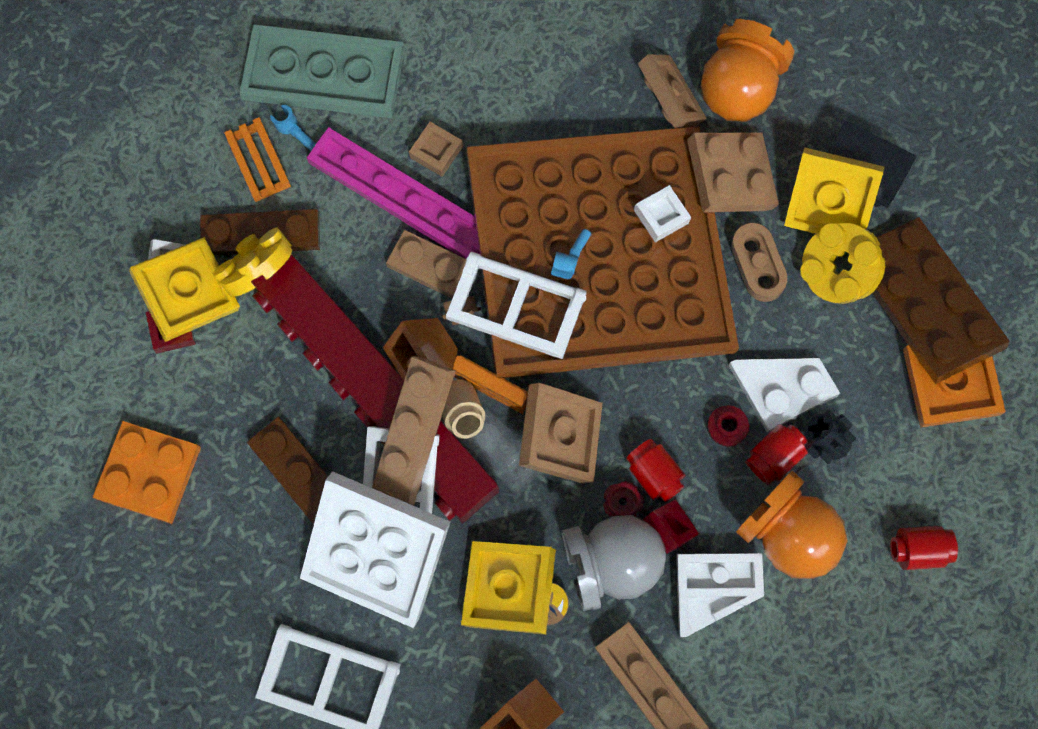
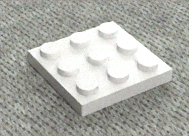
[300,472,450,628]

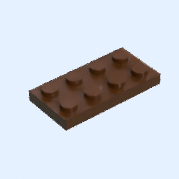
[849,217,1010,384]

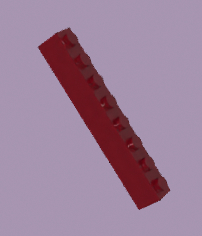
[251,254,499,524]

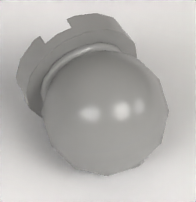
[562,515,666,611]

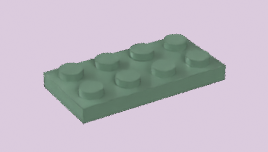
[239,24,405,118]

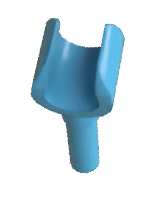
[270,105,316,151]
[551,229,591,279]

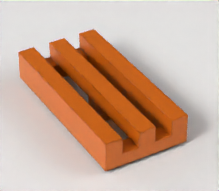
[224,117,291,202]
[453,355,528,415]

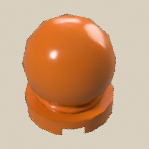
[701,19,795,122]
[736,471,847,579]

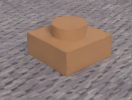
[409,122,463,177]

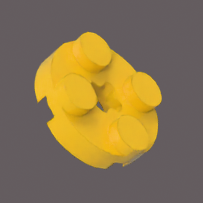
[800,223,885,304]
[213,227,292,297]

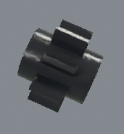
[801,409,856,464]

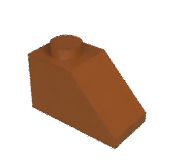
[383,318,458,381]
[480,679,564,729]

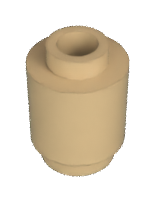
[442,379,485,438]

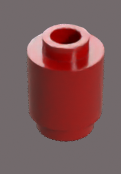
[745,424,808,485]
[626,438,686,502]
[890,526,958,570]

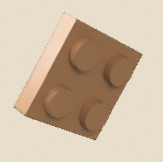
[687,133,779,212]
[519,383,603,484]

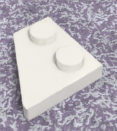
[729,358,840,433]
[676,553,764,637]

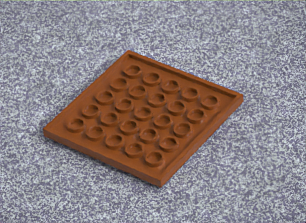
[466,126,739,378]

